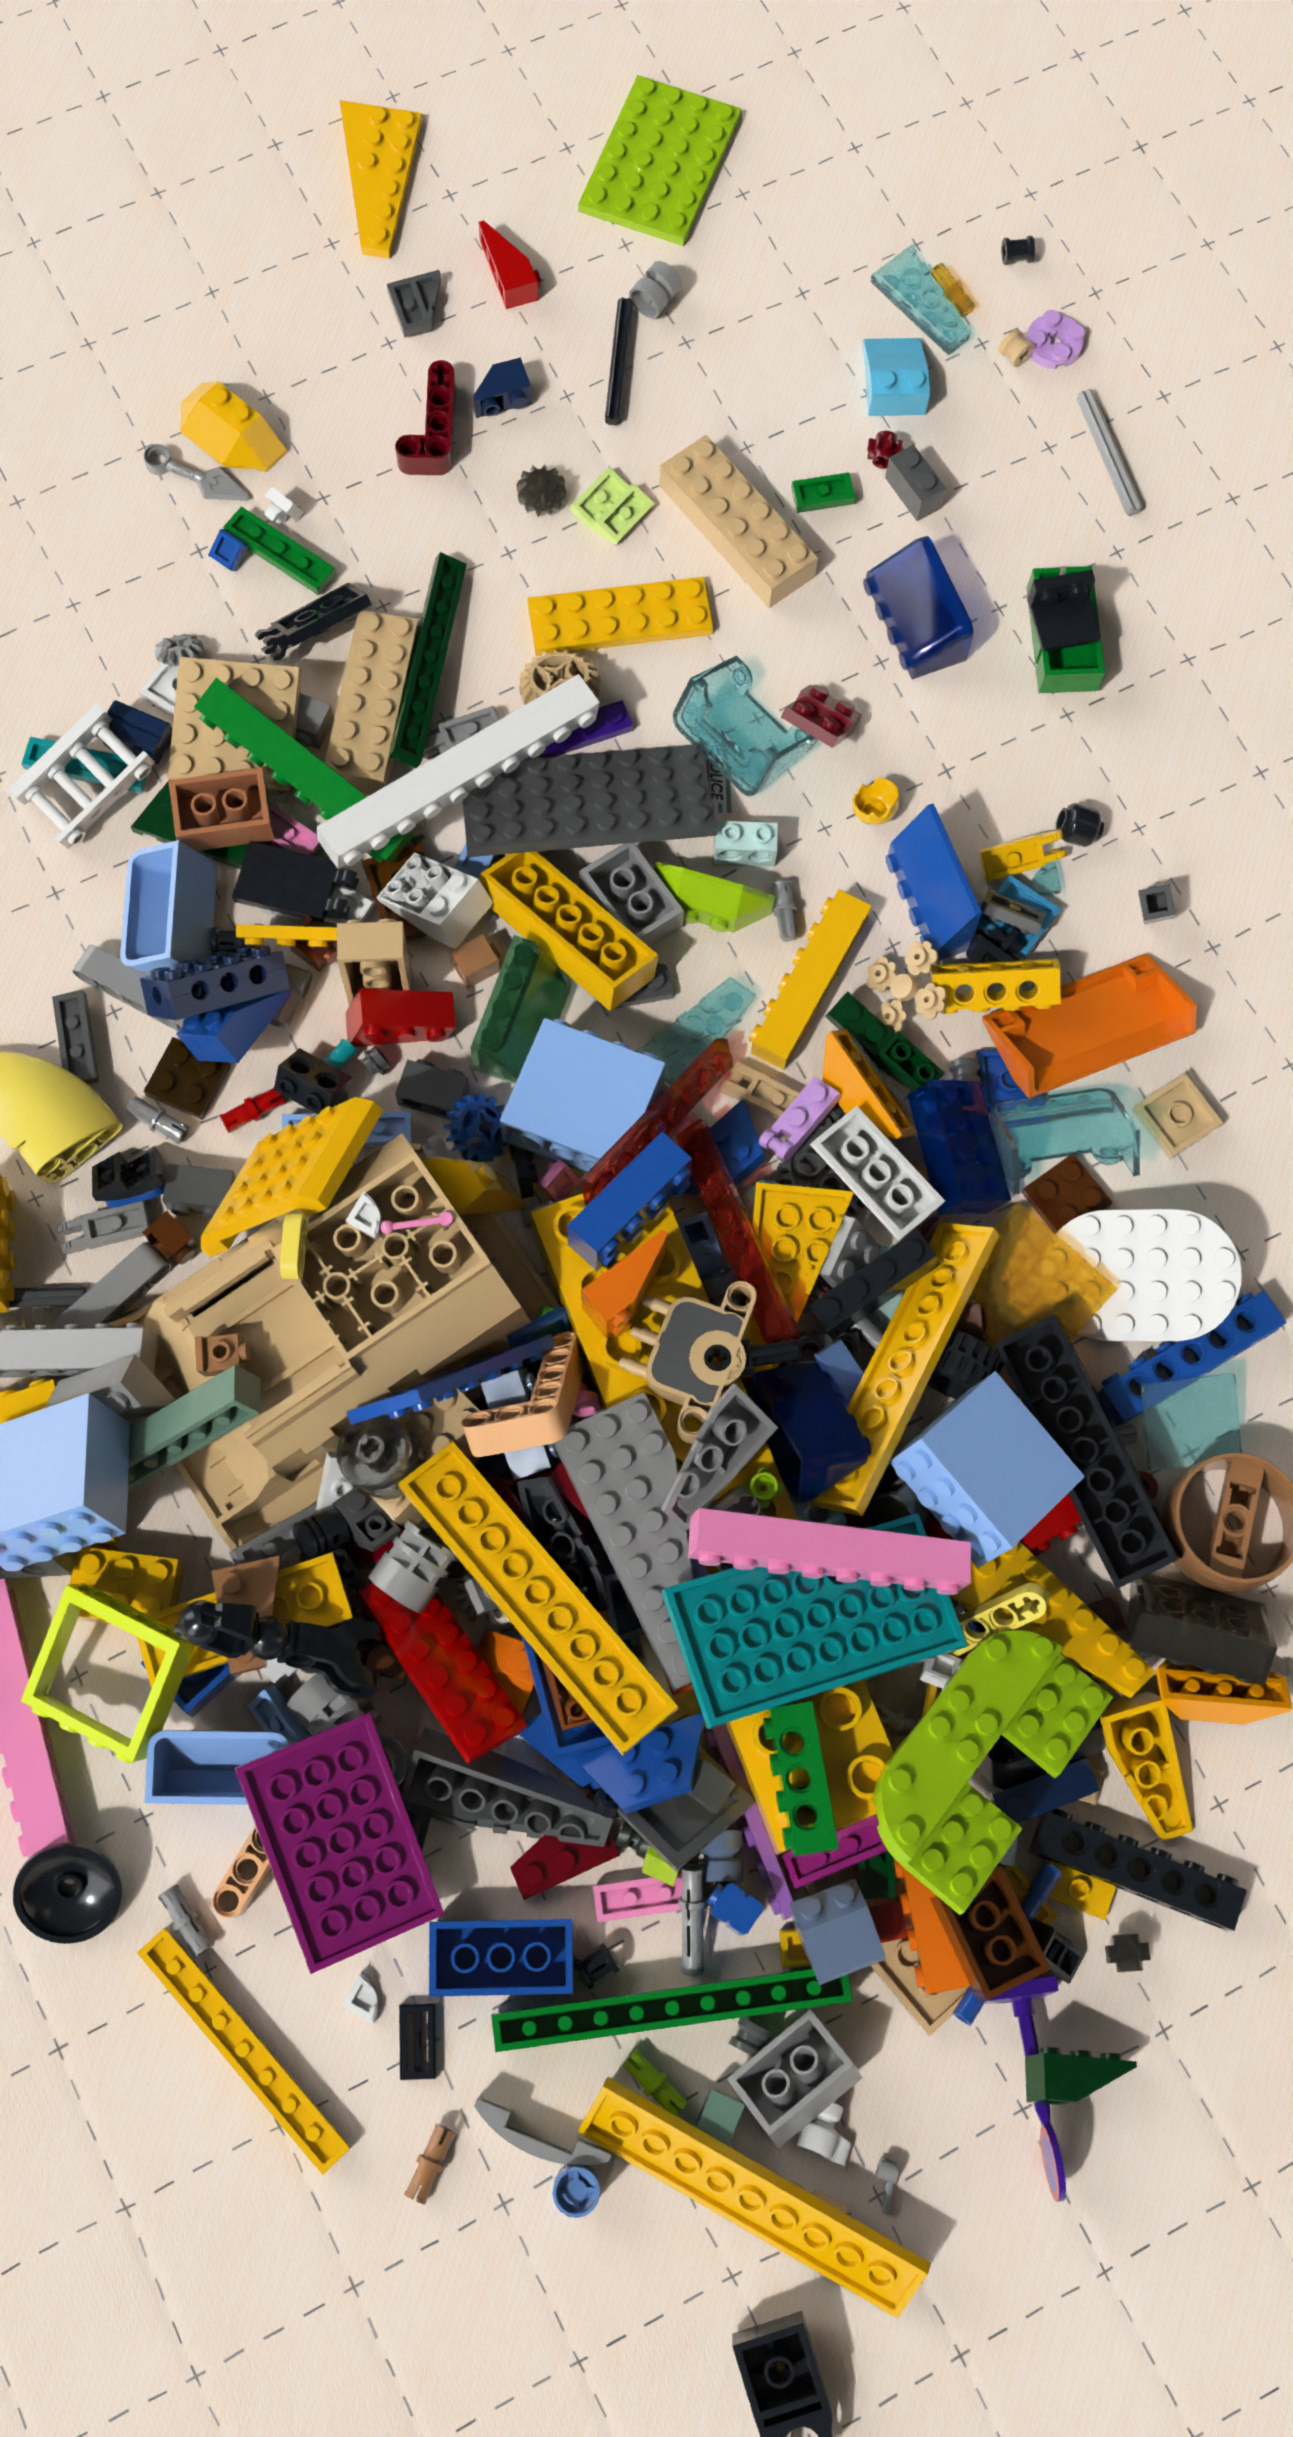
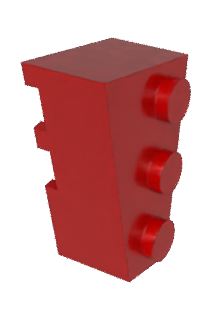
[345,988,456,1047]

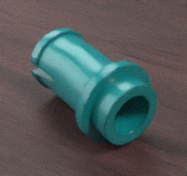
[321,1039,358,1070]

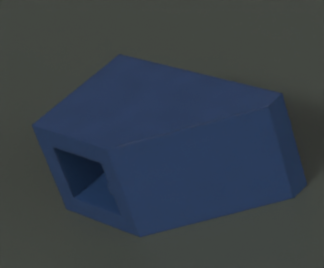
[473,357,532,418]

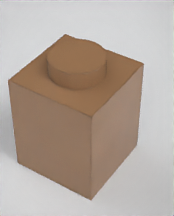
[450,935,501,989]

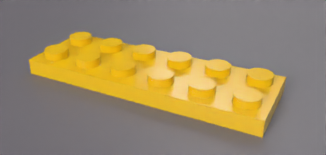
[527,576,713,656]
[137,1552,354,1687]

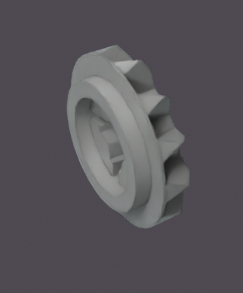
[154,634,204,666]

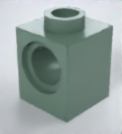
[694,2087,745,2146]

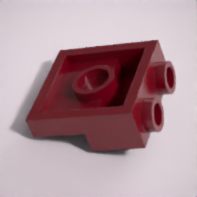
[781,684,862,748]

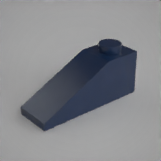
[989,1757,1100,1824]

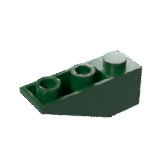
[1025,2047,1137,2105]

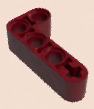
[395,360,456,476]

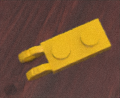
[978,830,1067,882]

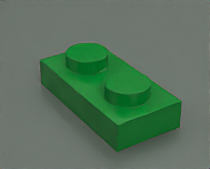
[791,472,855,513]

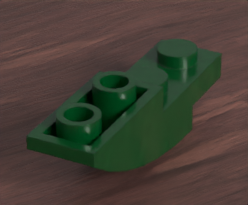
[825,991,945,1097]

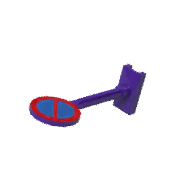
[984,1976,1066,2202]

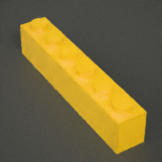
[749,889,872,1070]

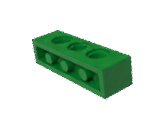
[763,1701,839,1857]

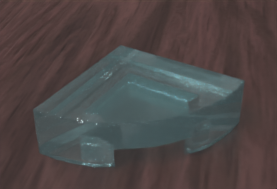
[1030,861,1062,896]

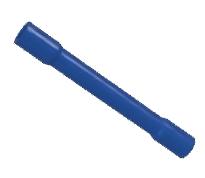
[953,1862,1063,2026]

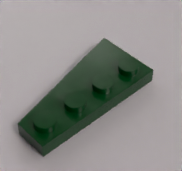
[131,781,267,870]

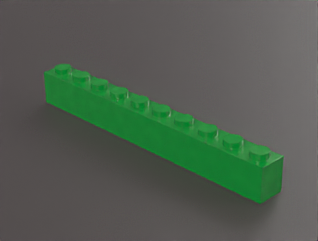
[491,1968,852,2052]

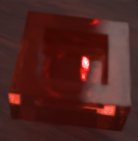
[869,1902,908,1943]

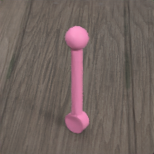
[380,1212,453,1234]

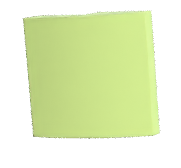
[569,467,655,544]

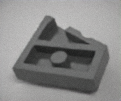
[387,270,441,338]

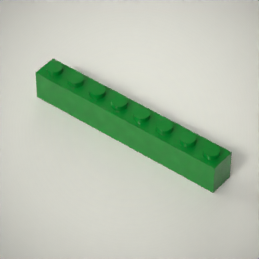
[194,677,415,864]

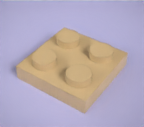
[1132,1073,1223,1160]

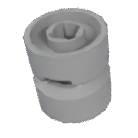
[629,261,682,319]

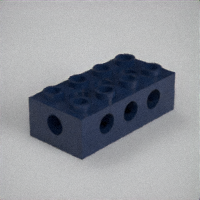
[140,945,290,1021]

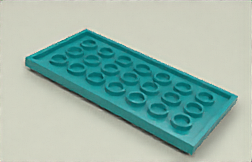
[661,1513,967,1729]

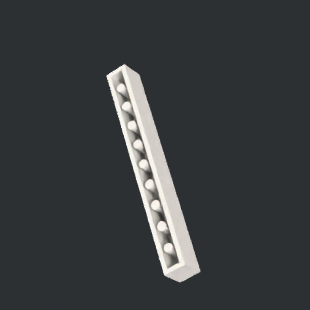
[317,674,600,869]

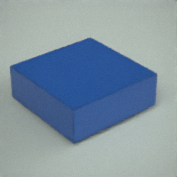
[208,529,249,571]

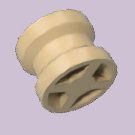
[998,329,1035,367]

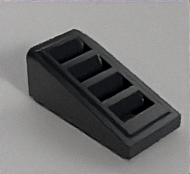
[1030,1918,1085,1984]

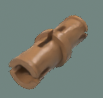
[404,2123,457,2204]

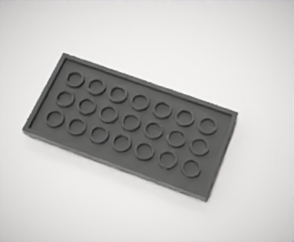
[463,744,717,857]

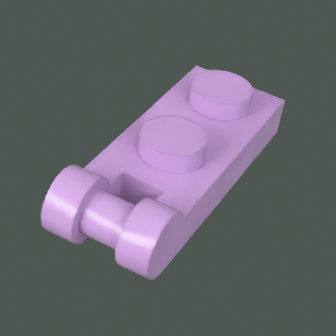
[759,1076,841,1162]

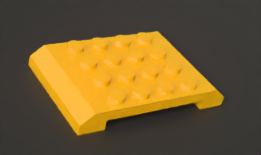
[200,1097,383,1257]

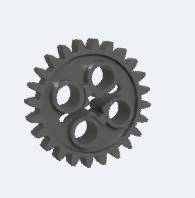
[776,1118,866,1218]

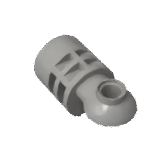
[368,1519,459,1614]
[287,1673,409,1786]

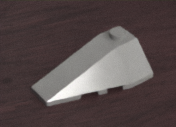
[661,1383,778,1532]

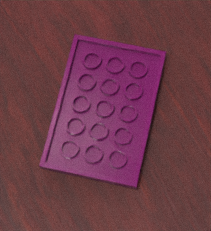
[234,1712,445,1974]

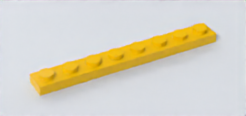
[137,1928,351,2175]

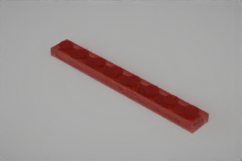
[579,1037,733,1206]
[675,1118,802,1344]

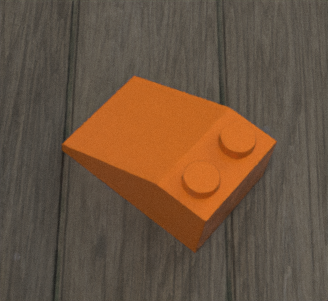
[581,1229,668,1339]

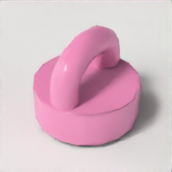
[572,1382,601,1417]

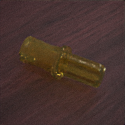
[931,263,975,318]

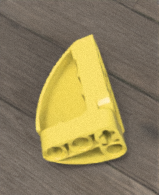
[0,1051,123,1184]

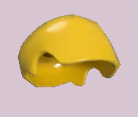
[852,777,899,825]

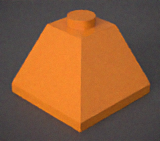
[477,1629,535,1717]

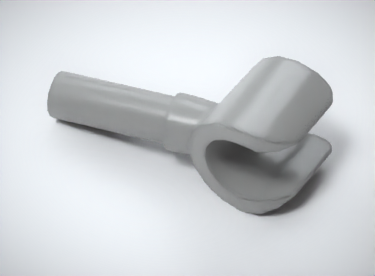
[875,2157,899,2214]

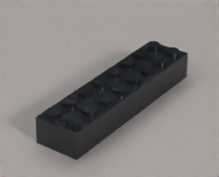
[994,1314,1182,1589]

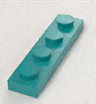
[21,737,148,794]

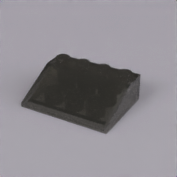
[1127,1574,1278,1684]

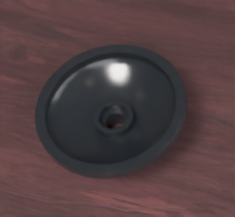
[13,1843,122,1944]

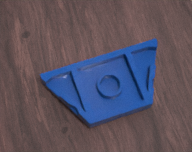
[684,1100,766,1201]
[576,1713,707,1814]

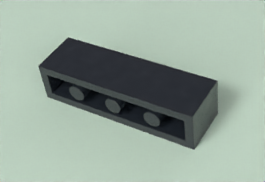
[808,1229,941,1340]

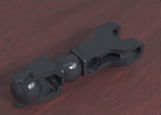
[174,1600,383,1698]

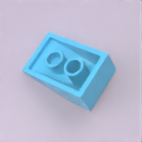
[863,338,930,416]

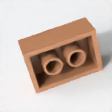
[168,767,275,851]

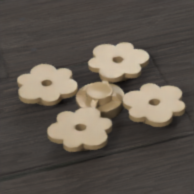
[867,941,947,1033]

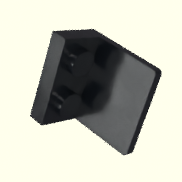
[1027,570,1101,652]

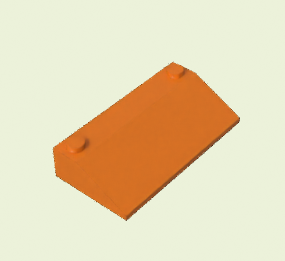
[982,953,1197,1099]

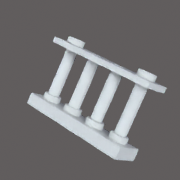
[8,703,155,849]

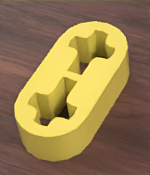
[280,1213,308,1279]

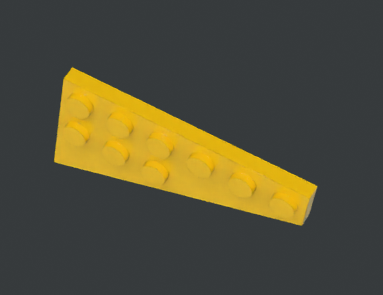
[340,100,422,259]
[741,1182,854,1382]
[949,1541,1156,1698]

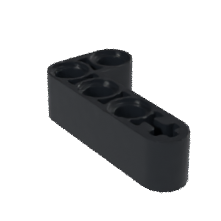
[978,1717,1106,1789]

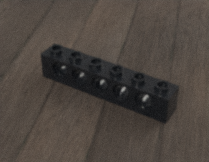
[1029,1809,1247,1931]

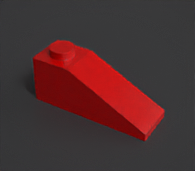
[478,220,542,309]

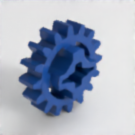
[443,1093,509,1163]

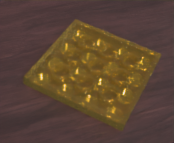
[970,1202,1118,1355]

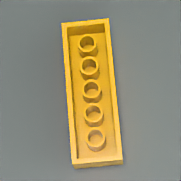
[480,851,659,1011]

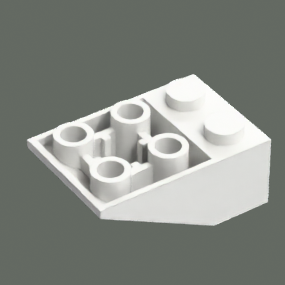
[376,852,493,949]

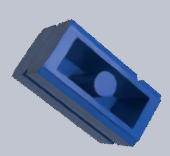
[707,1883,763,1935]

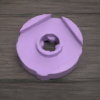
[1026,310,1085,369]

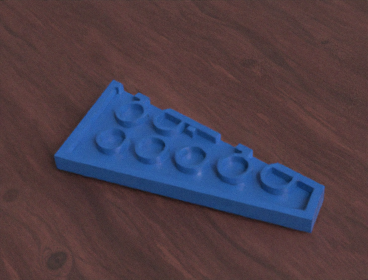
[347,1334,555,1425]

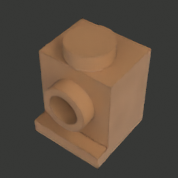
[195,1334,251,1377]

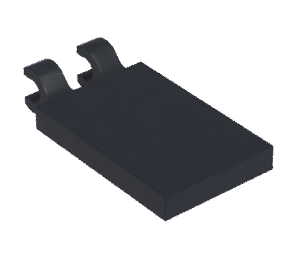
[255,583,372,661]
[232,841,359,923]

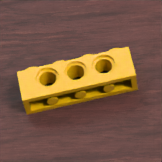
[931,958,1061,1014]

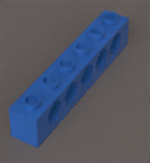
[1098,1290,1287,1426]

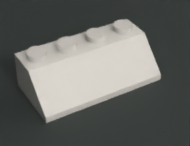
[810,1106,945,1241]

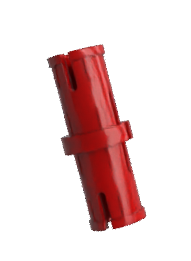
[219,1087,286,1133]

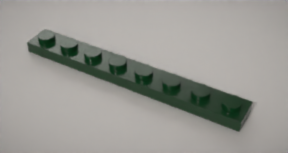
[388,552,467,768]

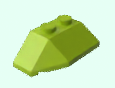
[654,862,776,933]

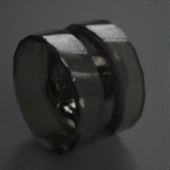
[337,1414,426,1500]

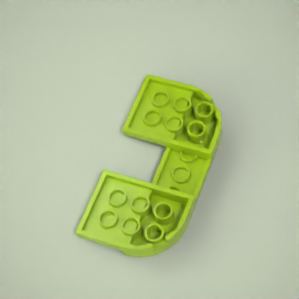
[873,1630,1113,1915]

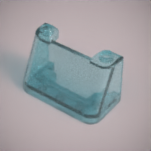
[673,655,818,796]

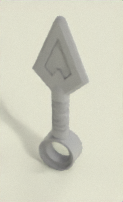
[143,444,250,501]

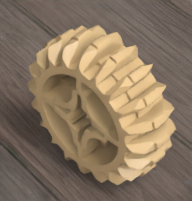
[519,649,601,705]

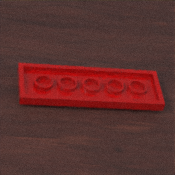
[356,1583,528,1764]

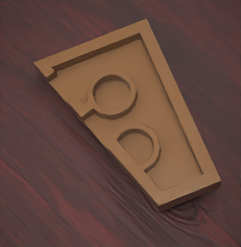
[211,1555,282,1675]

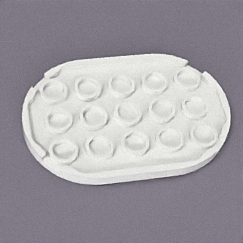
[1041,1209,1242,1341]

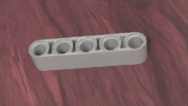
[72,944,185,1031]
[49,1242,171,1329]

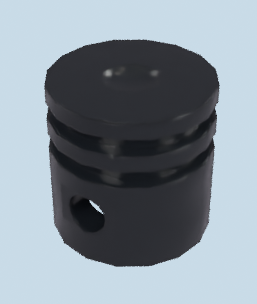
[293,1506,350,1560]

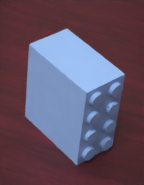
[500,1018,665,1182]
[889,1371,1085,1568]
[0,1393,130,1571]

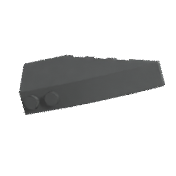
[401,1727,614,1847]

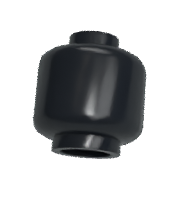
[1056,803,1104,847]

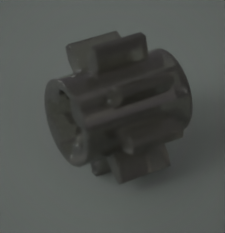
[1105,1933,1151,1972]

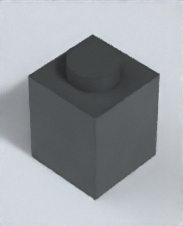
[1138,884,1175,925]

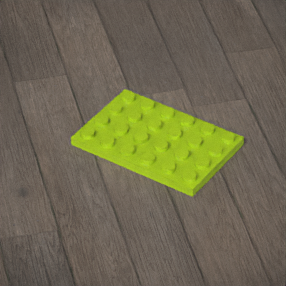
[578,75,741,246]

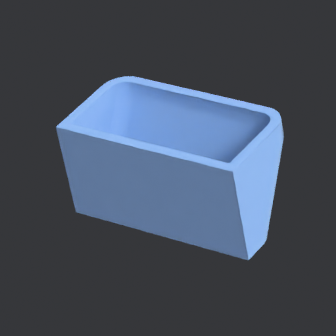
[120,840,217,973]
[145,1730,291,1805]

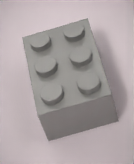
[579,843,684,947]
[727,2009,862,2149]

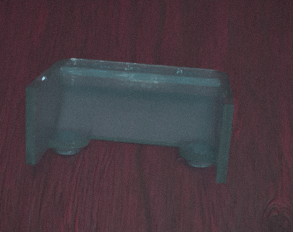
[990,1088,1140,1195]

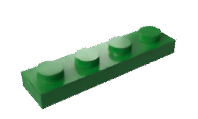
[223,506,336,595]

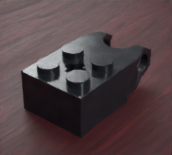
[732,2311,833,2437]

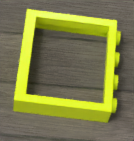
[21,1583,195,1763]

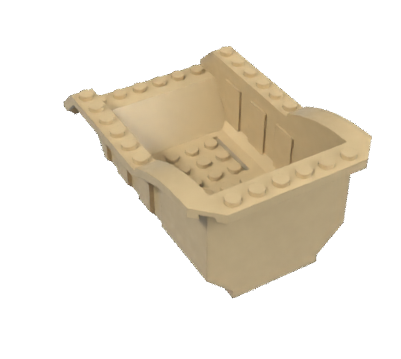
[107,1133,561,1550]

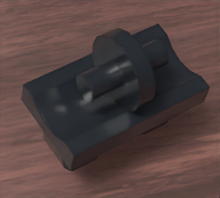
[966,927,1021,963]

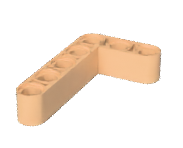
[461,1332,585,1457]
[212,1826,271,1918]

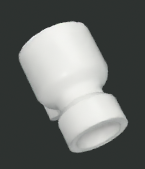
[797,2103,851,2167]

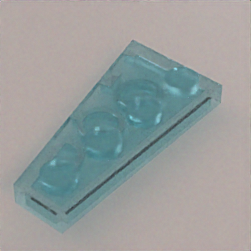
[870,244,971,355]
[634,977,756,1093]

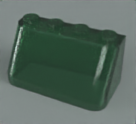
[470,935,571,1084]

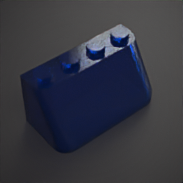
[863,536,974,679]
[751,1359,871,1504]

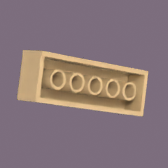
[659,435,818,608]
[325,610,419,795]

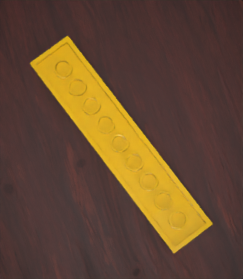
[802,1222,1000,1516]
[398,1441,678,1756]
[577,2076,931,2318]

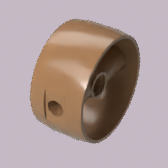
[1161,1453,1293,1593]

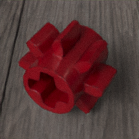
[867,431,903,469]

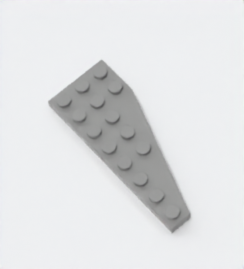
[553,1392,693,1691]

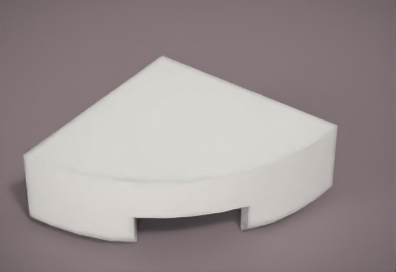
[345,1191,382,1240]
[342,1973,378,2023]

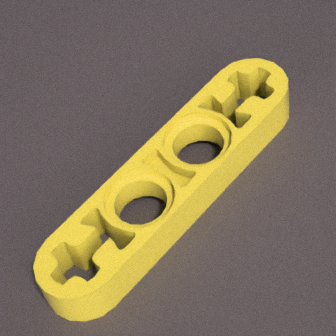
[948,1582,1050,1657]

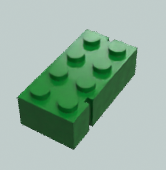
[1026,566,1105,693]

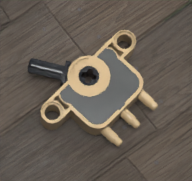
[618,1281,798,1444]

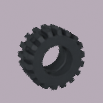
[927,1329,1003,1399]

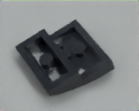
[92,1146,163,1201]

